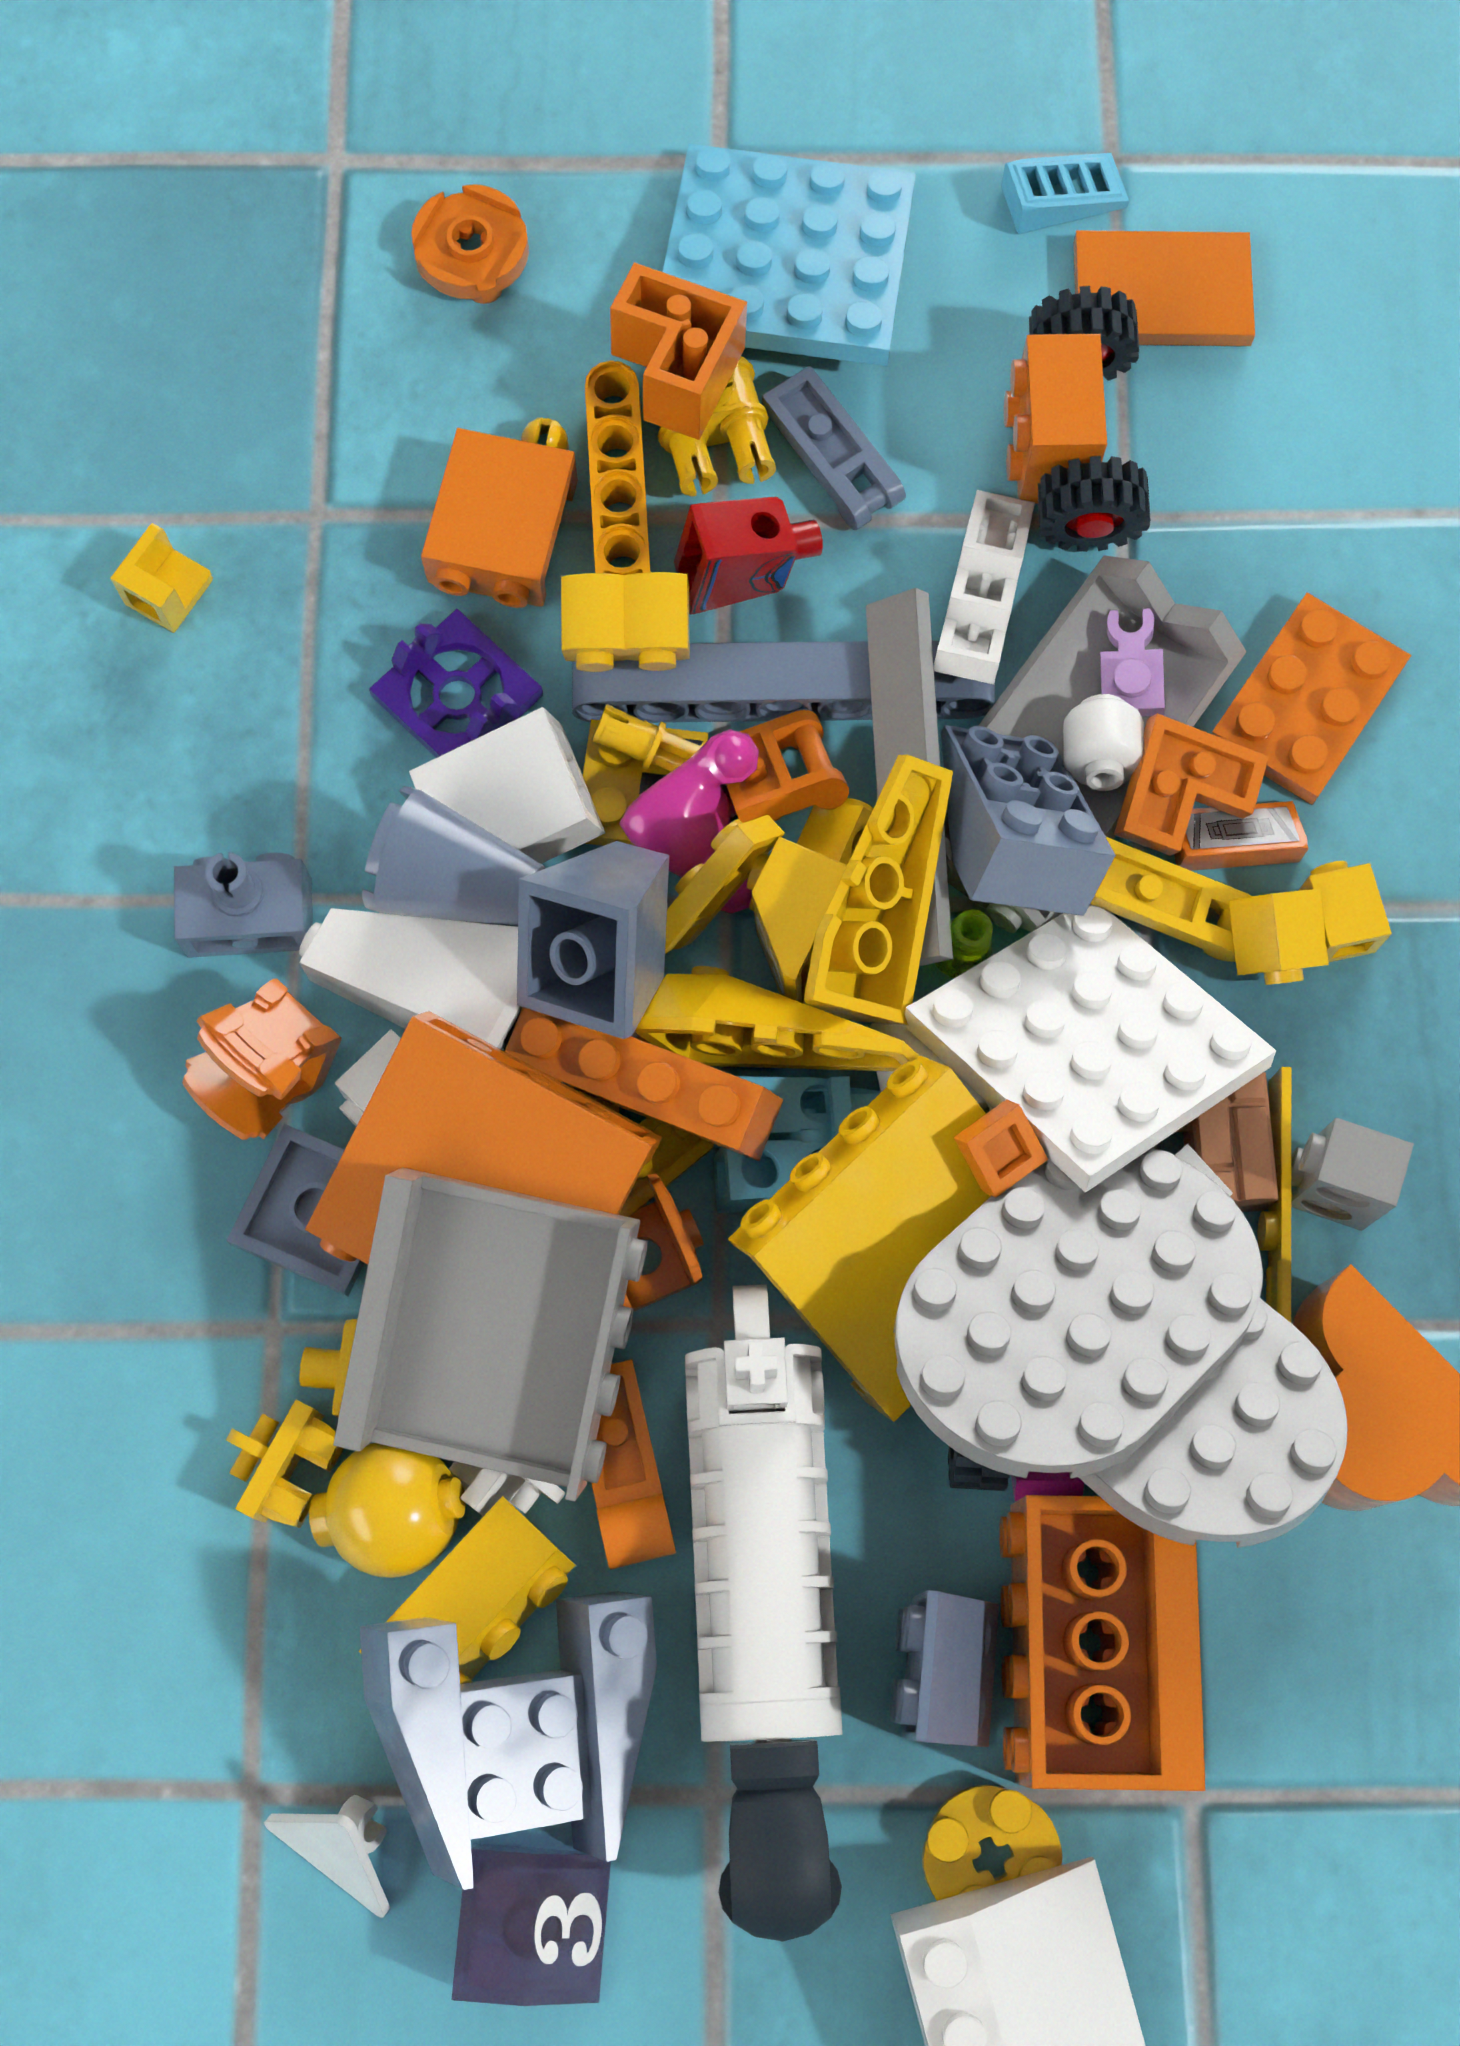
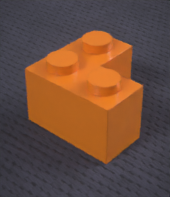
[610,262,747,440]

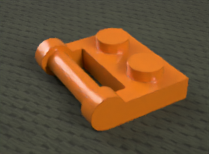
[726,710,849,823]

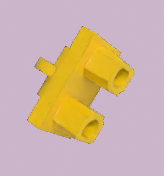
[226,1399,344,1528]

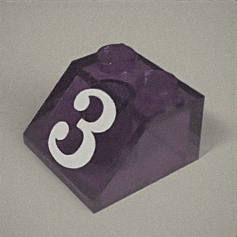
[451,1843,611,2006]

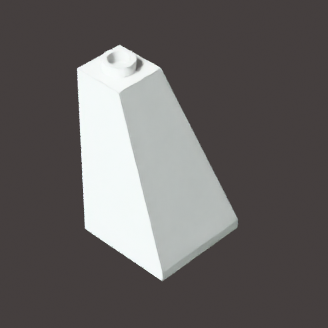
[299,908,523,1052]

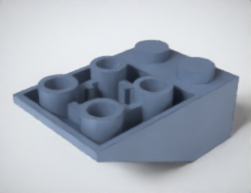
[941,725,1116,916]
[890,1590,999,1747]

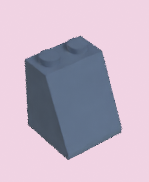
[517,841,669,1039]

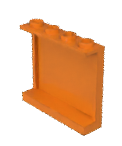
[305,1011,663,1264]

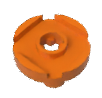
[411,184,529,304]

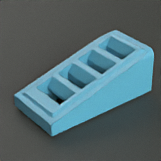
[1001,153,1129,234]

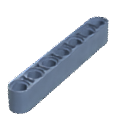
[572,641,996,723]

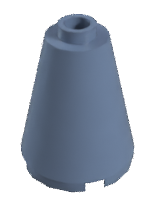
[362,786,545,927]

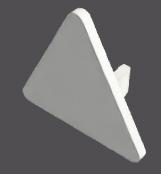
[264,1795,390,1918]

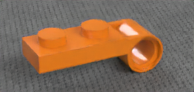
[591,1359,676,1570]

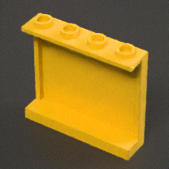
[728,1056,991,1422]

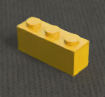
[359,1496,576,1684]

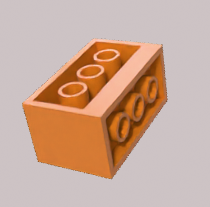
[999,1495,1205,1791]

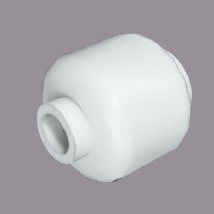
[1063,694,1144,791]

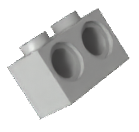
[1291,1118,1414,1231]

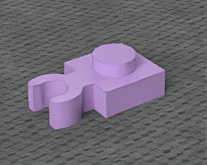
[1100,608,1165,717]

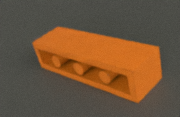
[505,1007,783,1161]

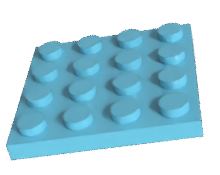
[662,144,916,366]

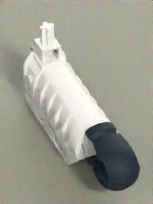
[685,1284,843,1942]

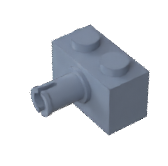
[174,852,313,958]

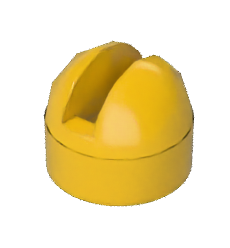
[521,417,569,450]

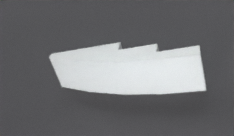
[934,490,1035,685]

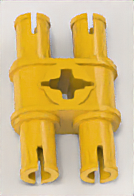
[658,356,776,496]

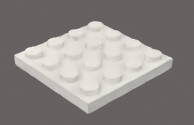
[904,904,1276,1193]

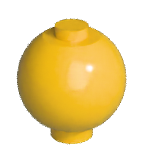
[309,1443,466,1578]

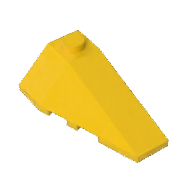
[804,754,953,1025]
[634,966,919,1071]

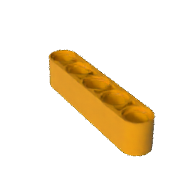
[585,360,651,575]

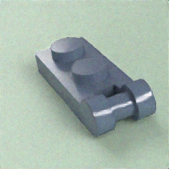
[761,366,906,530]

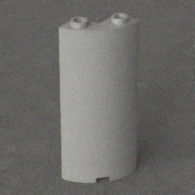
[944,555,1247,933]

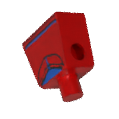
[674,496,823,615]

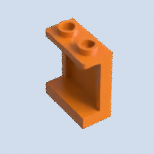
[421,428,578,608]

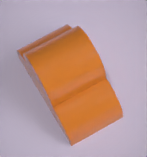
[1293,1264,1460,1511]

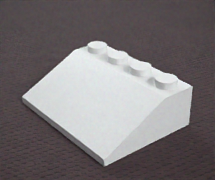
[890,1857,1145,2046]

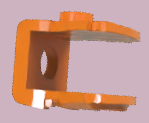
[182,978,342,1140]
[623,1173,704,1311]

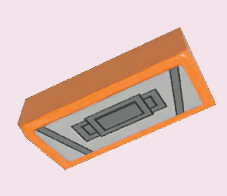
[1174,801,1308,871]

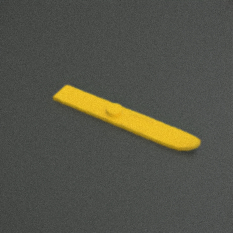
[1257,1067,1292,1323]

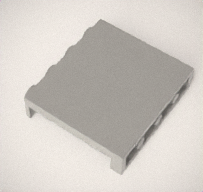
[333,1167,647,1502]

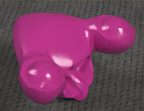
[619,729,759,914]

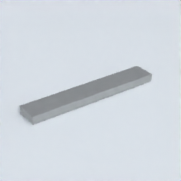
[866,588,953,966]

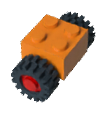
[1004,286,1151,552]

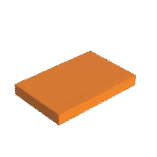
[1073,230,1255,346]

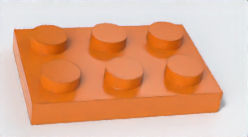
[1211,592,1412,805]

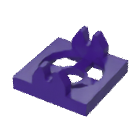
[369,609,543,758]

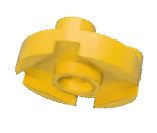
[922,1784,1063,1901]

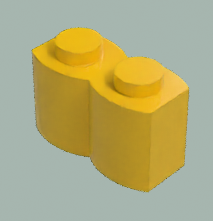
[561,572,690,672]

